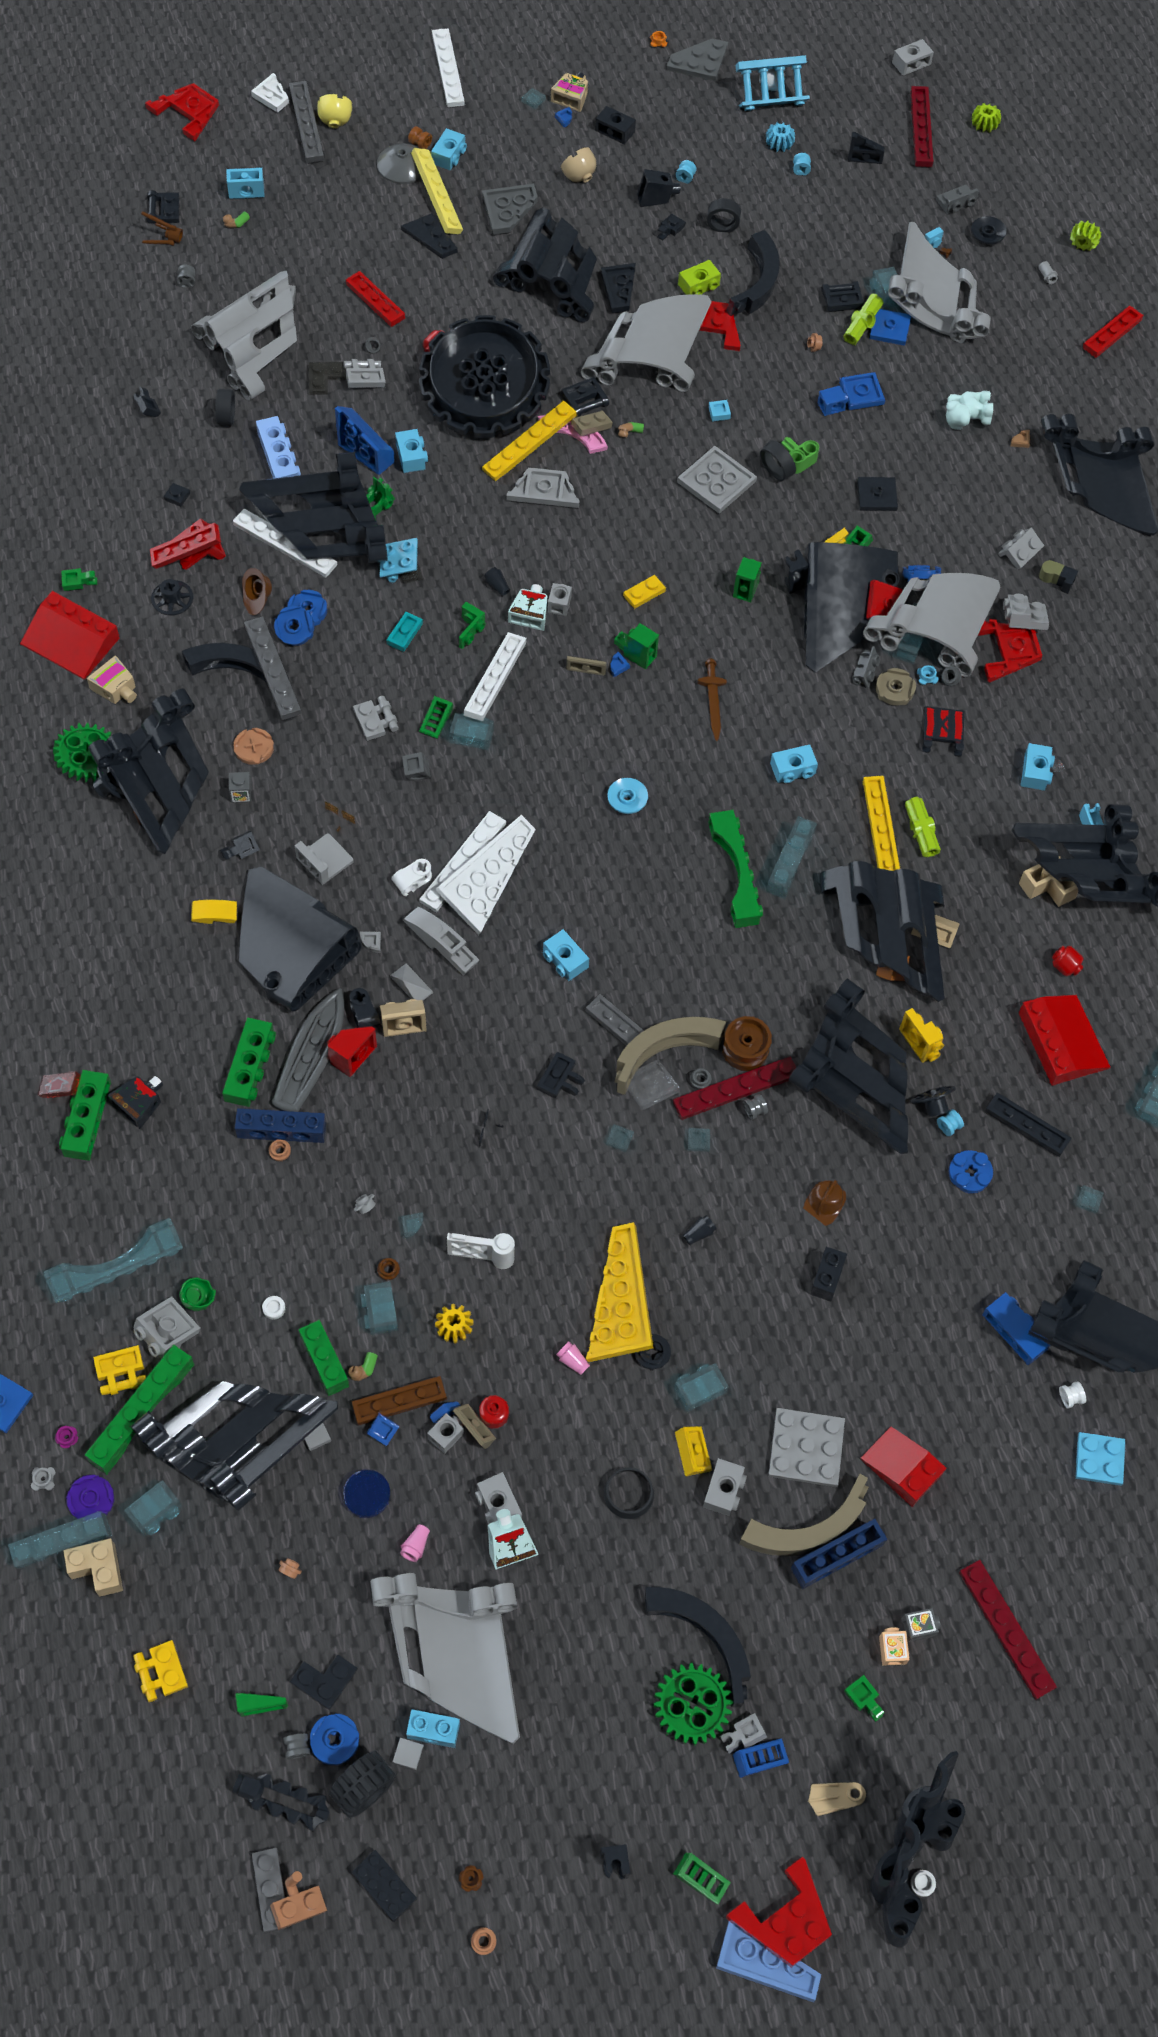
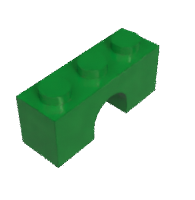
[299,1320,349,1396]

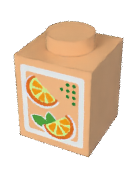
[879,1628,909,1666]

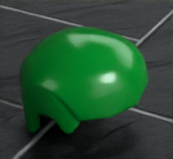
[179,1277,216,1312]

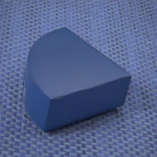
[555,107,572,127]
[610,652,630,677]
[430,1402,461,1423]

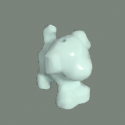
[946,391,993,430]

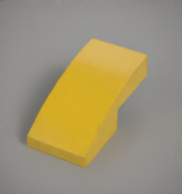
[191,900,237,924]

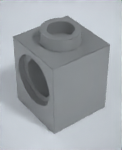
[548,583,572,616]
[427,1413,464,1454]

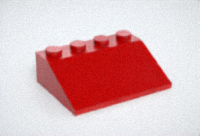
[20,591,120,680]
[1019,995,1111,1086]

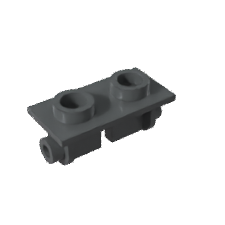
[852,646,880,689]

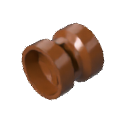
[408,126,432,149]

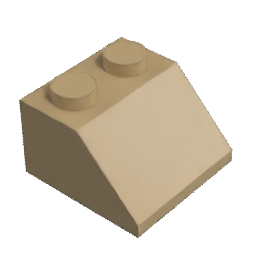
[380,999,426,1037]

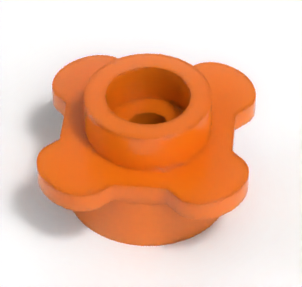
[650,31,667,47]

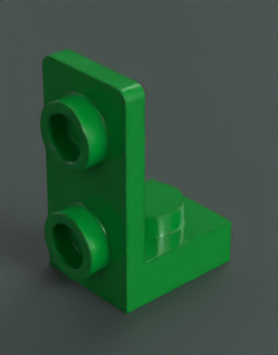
[459,602,486,649]

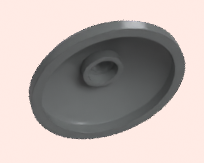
[377,143,421,184]

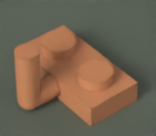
[270,1871,327,1930]

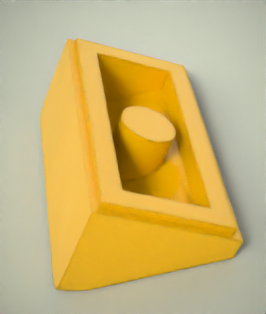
[675,1426,712,1476]

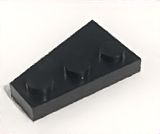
[401,213,458,259]
[601,263,636,313]

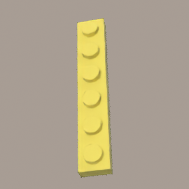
[411,148,463,234]

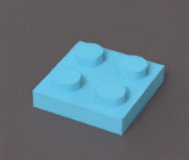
[1075,1432,1125,1486]

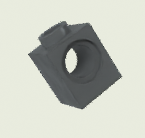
[402,752,431,781]

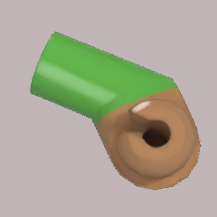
[223,212,250,228]
[618,422,644,437]
[348,1352,378,1381]

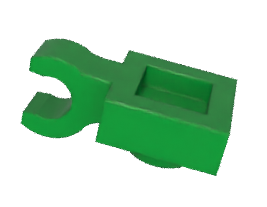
[61,568,98,591]
[844,1675,884,1722]

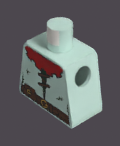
[508,584,547,631]
[488,1509,538,1569]

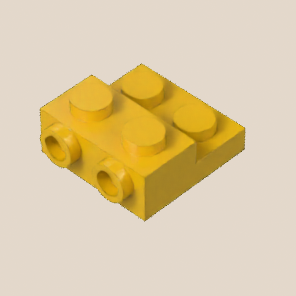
[899,1008,944,1063]

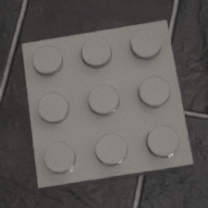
[677,446,757,514]
[768,1408,845,1487]

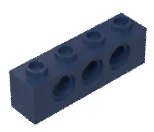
[235,1108,326,1143]
[791,1519,887,1590]

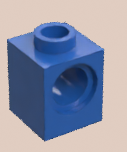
[817,386,848,416]

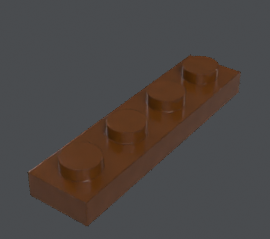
[352,1376,447,1426]

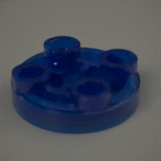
[343,1470,391,1518]

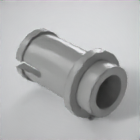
[1038,261,1058,284]

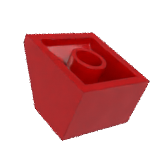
[328,1026,377,1077]

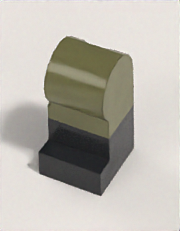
[1039,560,1078,594]

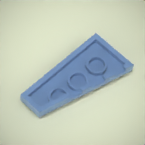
[716,1921,821,2002]

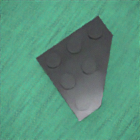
[667,39,728,81]
[482,184,538,235]

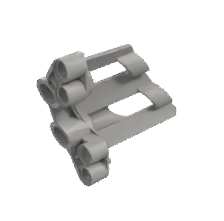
[191,271,297,401]

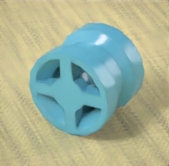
[793,153,811,175]
[676,160,696,183]
[937,1109,964,1136]

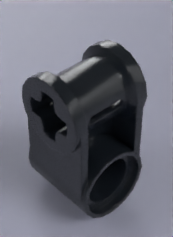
[350,988,380,1028]

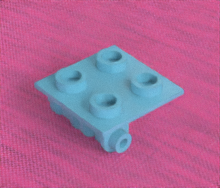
[380,538,418,582]

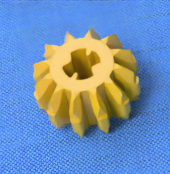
[435,1304,473,1344]

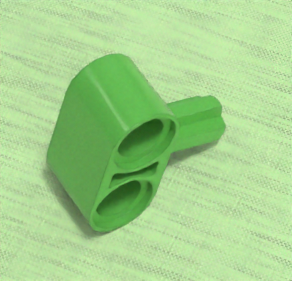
[782,437,819,474]

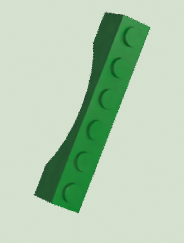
[708,810,763,928]
[85,1344,195,1475]

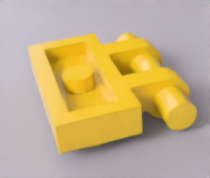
[93,1345,146,1396]
[133,1640,188,1702]

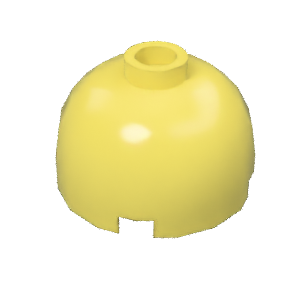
[317,94,352,128]

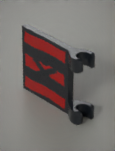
[922,706,965,757]

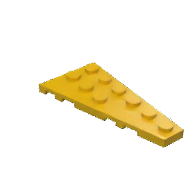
[586,1222,653,1362]

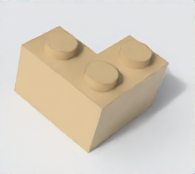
[1019,857,1078,907]
[63,1539,123,1597]

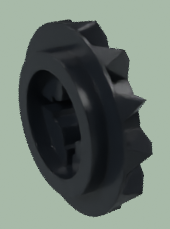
[635,1334,671,1371]

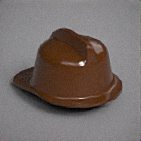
[242,568,272,615]
[803,1180,846,1226]

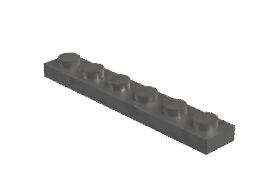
[289,81,324,163]
[244,617,301,720]

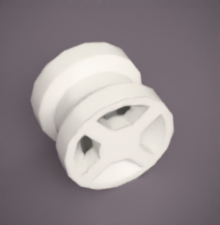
[1059,1381,1086,1408]

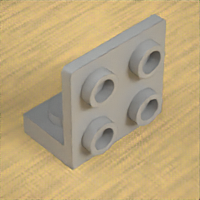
[295,833,354,885]

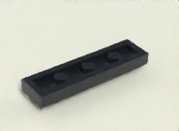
[985,1092,1072,1157]

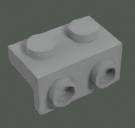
[998,527,1044,569]

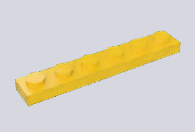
[482,401,577,481]
[863,776,900,871]

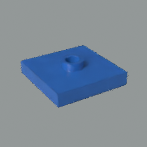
[870,309,911,346]
[839,372,885,410]
[0,1374,33,1433]

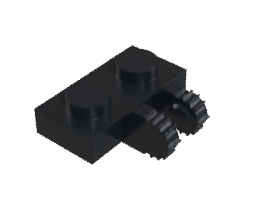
[537,1052,585,1098]

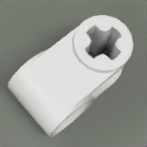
[392,859,432,896]

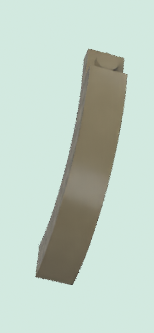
[615,1017,726,1095]
[739,1474,869,1556]

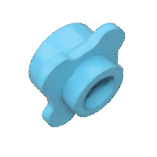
[917,665,938,685]

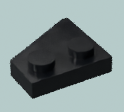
[848,132,885,164]

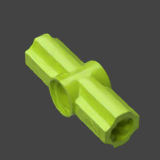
[843,294,884,345]
[905,797,941,857]

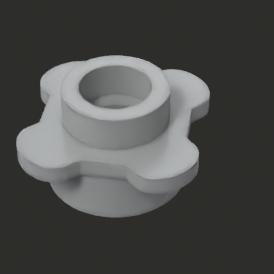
[353,1194,376,1214]
[31,1467,56,1491]

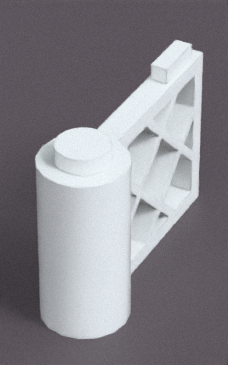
[447,1233,515,1269]

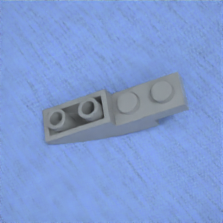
[403,907,479,976]

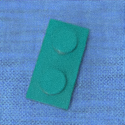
[387,612,423,652]

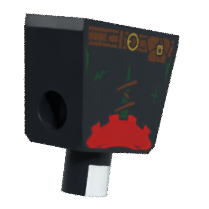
[108,1076,163,1129]

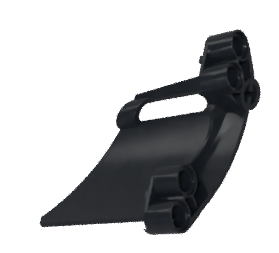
[1041,414,1158,536]
[1028,1260,1158,1373]

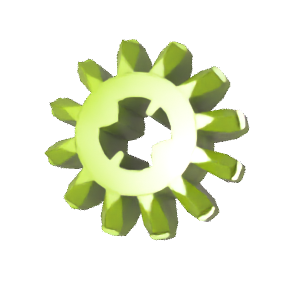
[972,103,1001,133]
[1070,221,1102,251]

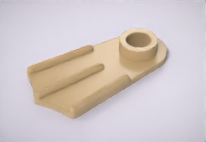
[808,1782,866,1816]

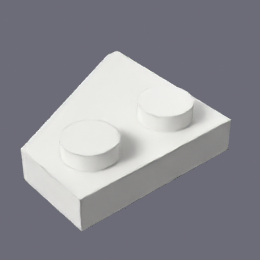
[251,73,289,113]

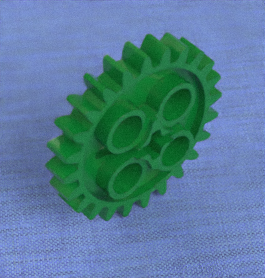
[53,723,111,782]
[653,1663,733,1746]

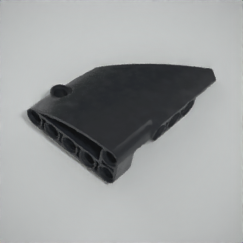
[804,542,900,673]
[239,867,362,1012]

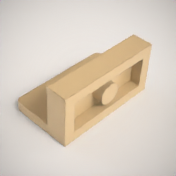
[911,915,959,948]

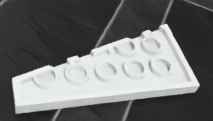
[436,815,535,935]

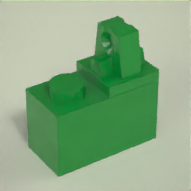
[733,557,762,603]
[614,623,659,670]

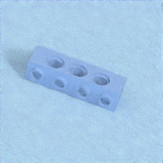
[256,416,301,478]

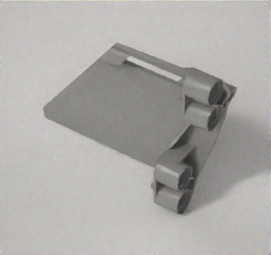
[888,222,991,343]
[581,295,711,392]
[863,573,1001,677]
[370,1573,520,1744]

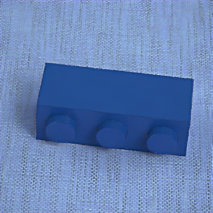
[982,1292,1051,1365]

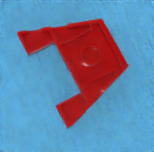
[145,83,219,141]
[699,301,741,351]
[977,619,1042,682]
[726,1857,832,1968]

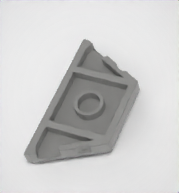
[507,467,579,508]

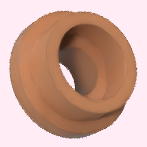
[807,333,822,352]
[269,1140,291,1161]
[279,1558,302,1579]
[471,1928,496,1955]

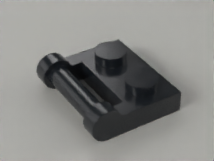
[147,190,180,224]
[822,281,864,312]
[561,377,609,418]

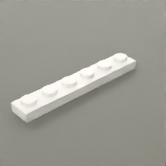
[432,28,464,107]
[233,509,337,578]
[464,632,526,721]
[419,811,506,913]

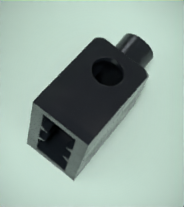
[637,169,681,207]

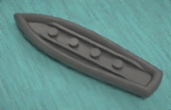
[272,988,344,1112]

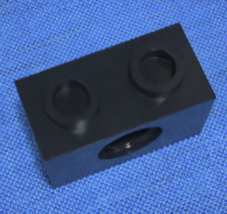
[595,106,636,145]
[810,1246,847,1302]

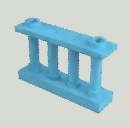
[735,55,810,111]

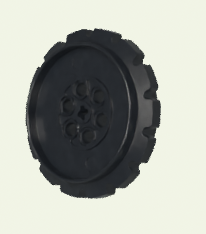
[419,315,550,438]

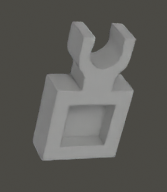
[720,1713,767,1753]

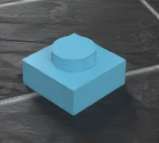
[925,227,944,248]
[708,400,731,421]

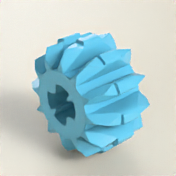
[766,122,795,152]

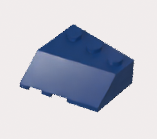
[335,406,394,475]

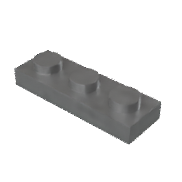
[586,994,644,1046]
[252,1848,290,1933]

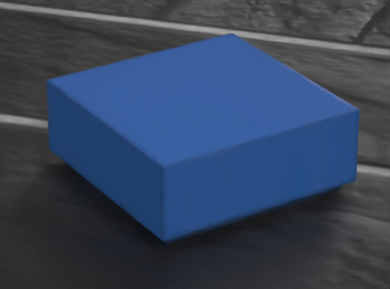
[367,1413,399,1446]

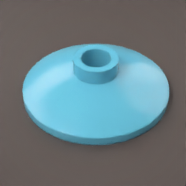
[607,778,648,814]

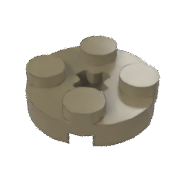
[876,668,916,705]

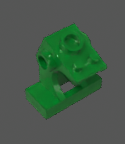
[367,477,395,520]

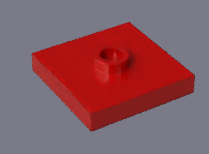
[866,580,903,620]

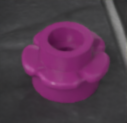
[55,1426,78,1448]

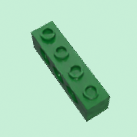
[222,1017,276,1107]
[59,1070,111,1161]

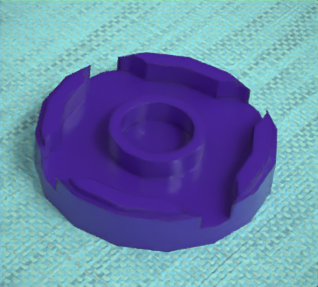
[67,1475,114,1522]

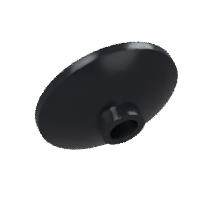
[971,216,1007,244]

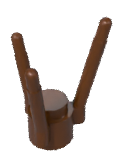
[141,211,183,246]

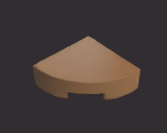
[1011,430,1030,448]

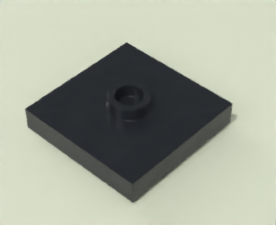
[857,477,898,511]

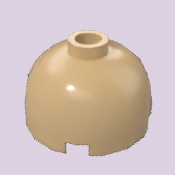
[561,147,596,183]

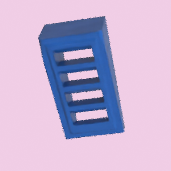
[733,1738,789,1778]

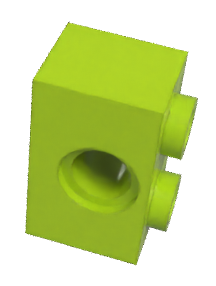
[678,260,721,295]

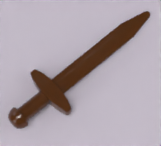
[697,658,727,741]

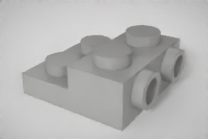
[1003,594,1049,630]
[134,1296,200,1359]

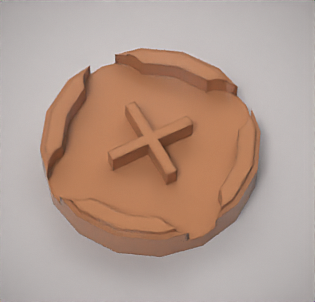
[234,728,274,765]

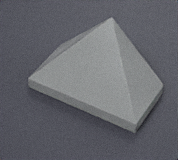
[390,963,433,1000]

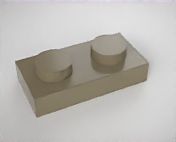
[571,411,613,436]

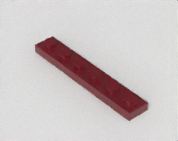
[910,86,934,167]
[673,1056,796,1120]
[959,1560,1057,1700]

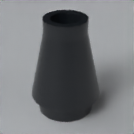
[484,567,511,597]
[683,1215,716,1246]

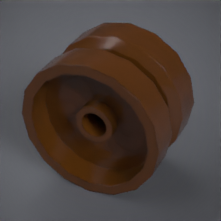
[723,1016,772,1071]

